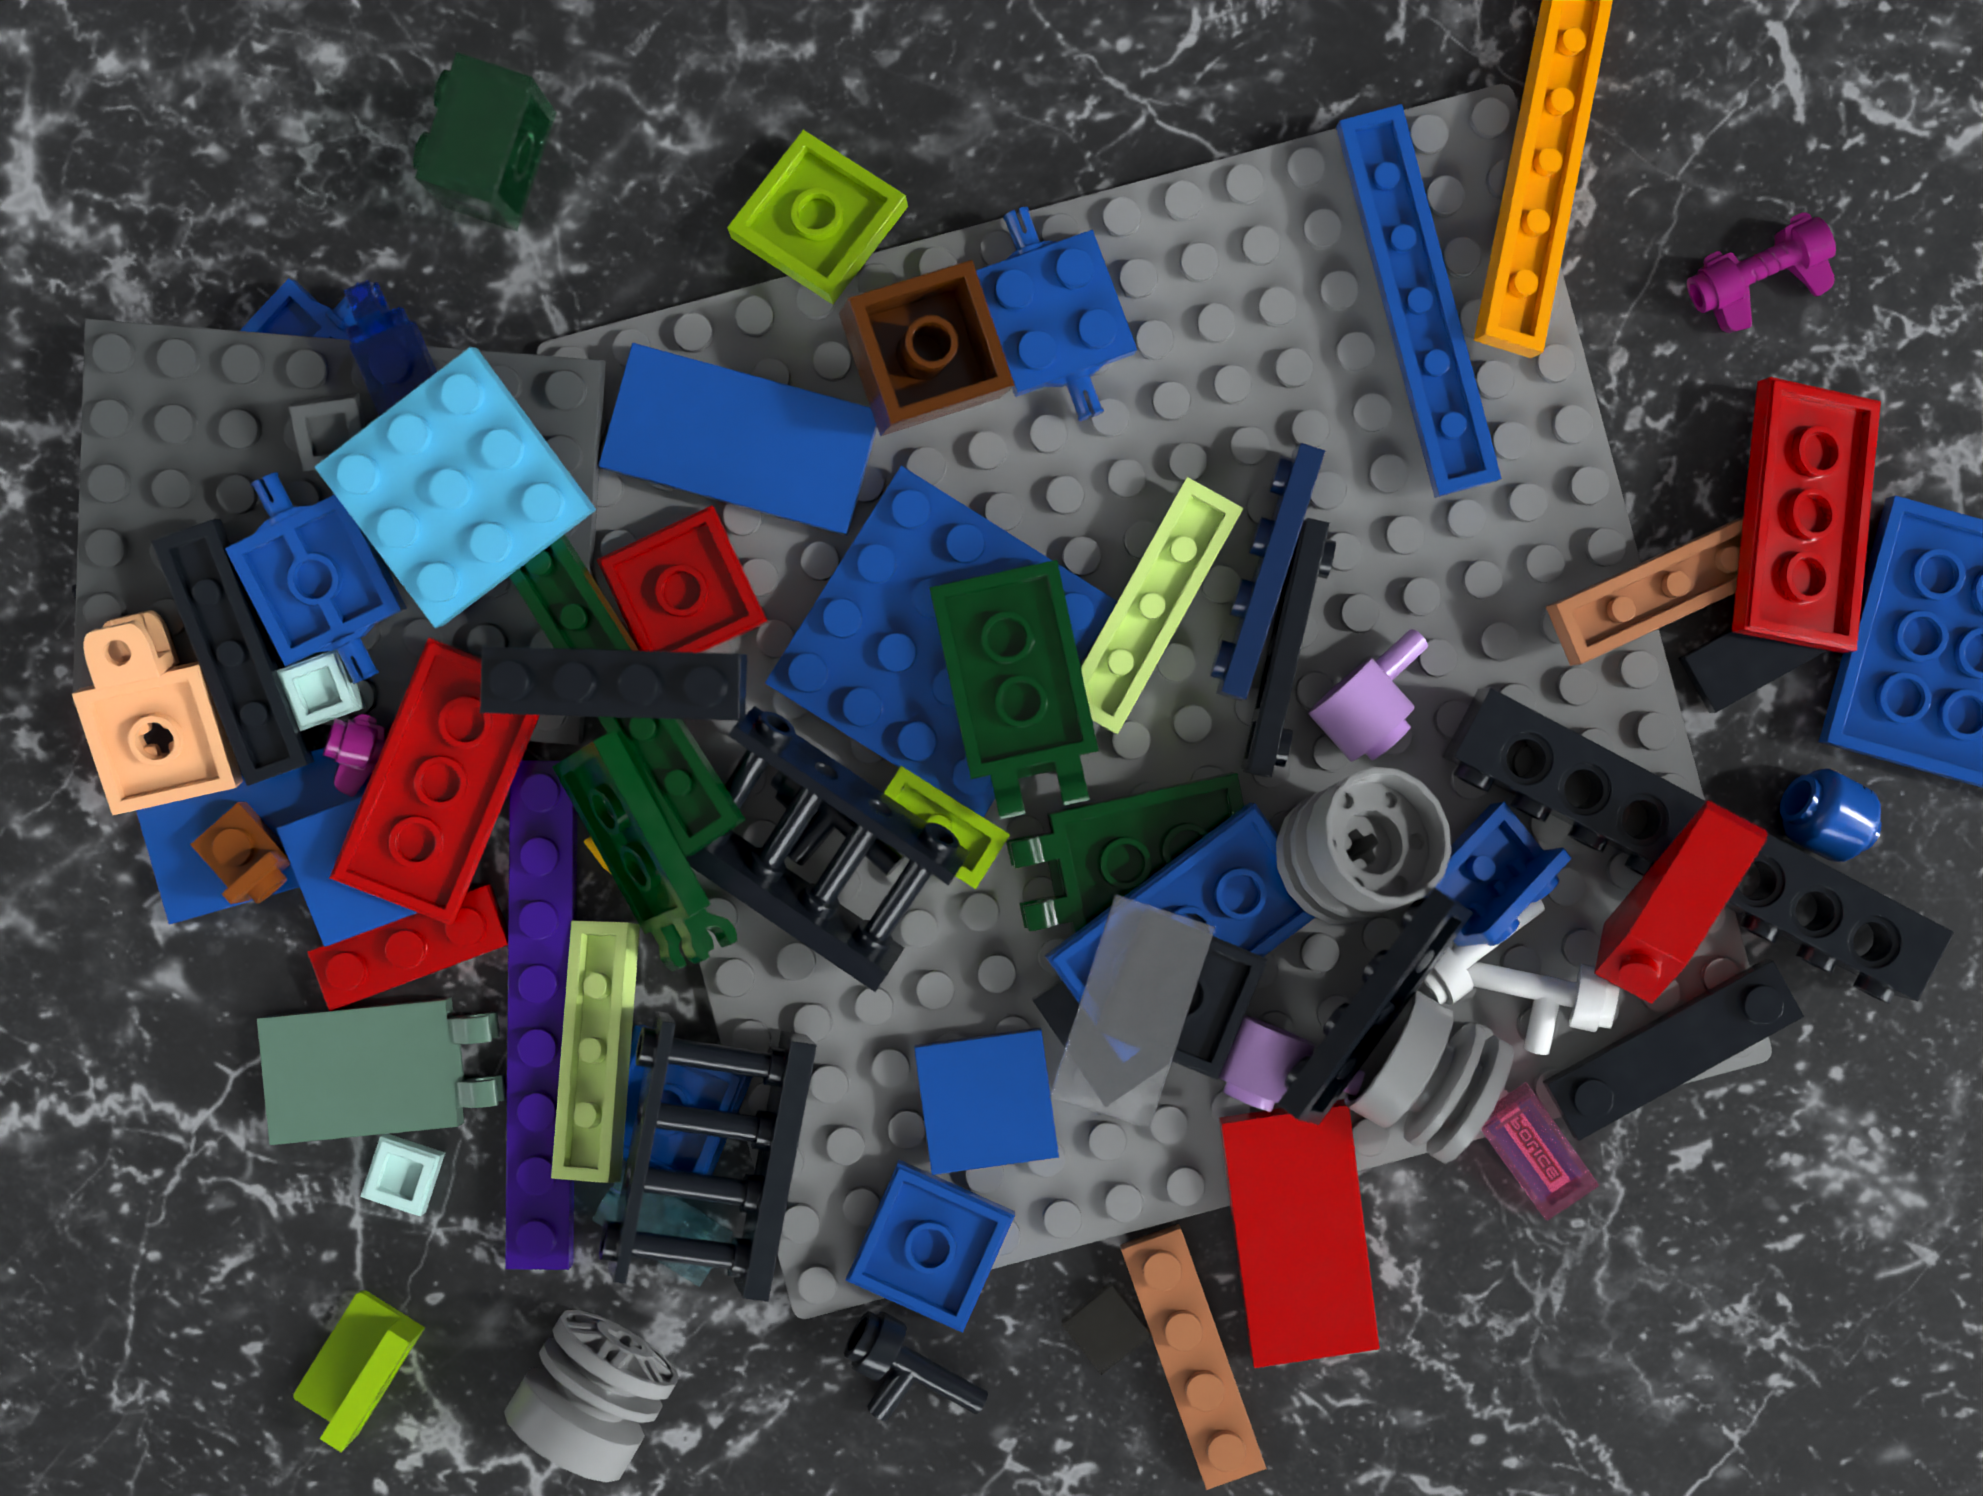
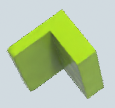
[293,1290,425,1452]

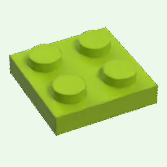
[727,130,908,305]

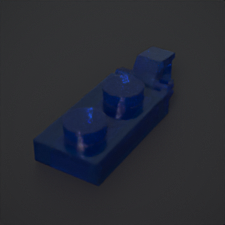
[344,280,437,417]

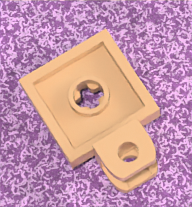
[72,610,243,816]

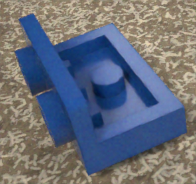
[1426,801,1571,947]

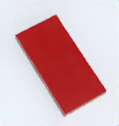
[1732,377,1881,653]
[329,637,540,926]
[1219,1099,1380,1368]

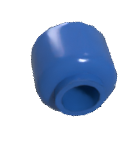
[1780,768,1881,862]

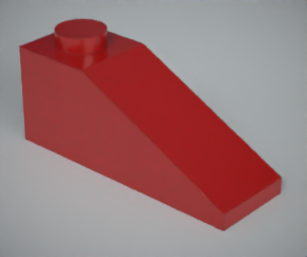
[1594,800,1768,1004]

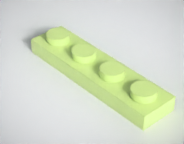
[1081,477,1244,734]
[551,921,640,1183]

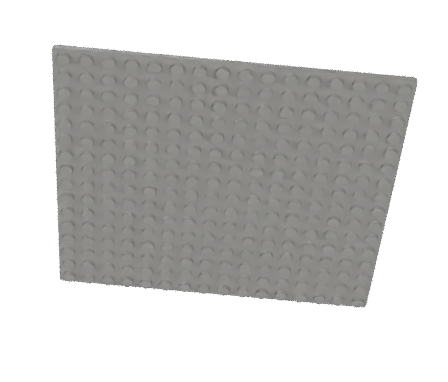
[536,84,1772,1319]

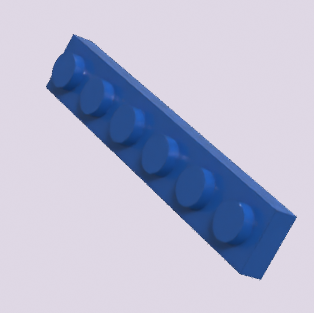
[1336,104,1502,498]

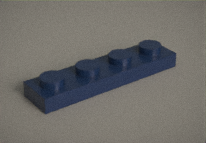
[1210,443,1326,701]

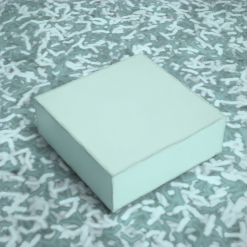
[277,650,366,731]
[360,1134,445,1217]

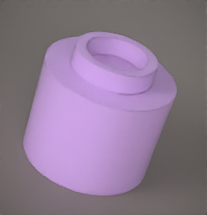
[1308,629,1428,762]
[1219,1015,1365,1112]

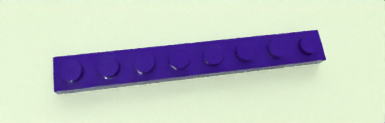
[505,760,577,1270]

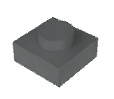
[289,392,366,471]

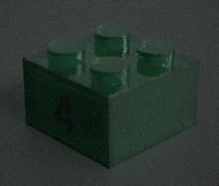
[413,52,557,232]

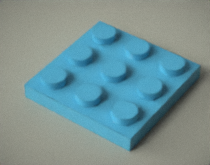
[315,347,596,628]

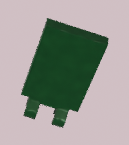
[929,560,1099,820]
[553,730,738,971]
[1006,772,1244,934]

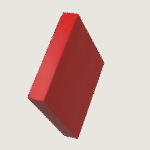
[596,505,769,652]

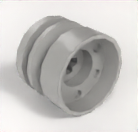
[1276,767,1451,924]
[1344,991,1513,1164]
[504,1310,679,1482]

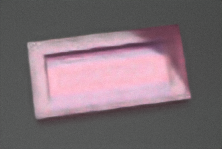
[1481,1082,1599,1221]

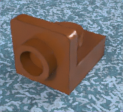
[190,802,290,904]

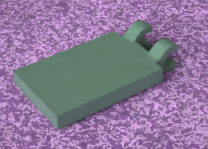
[257,997,506,1145]

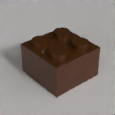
[839,260,1014,437]

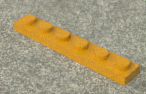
[1473,0,1613,358]

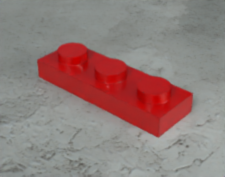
[307,884,508,1011]

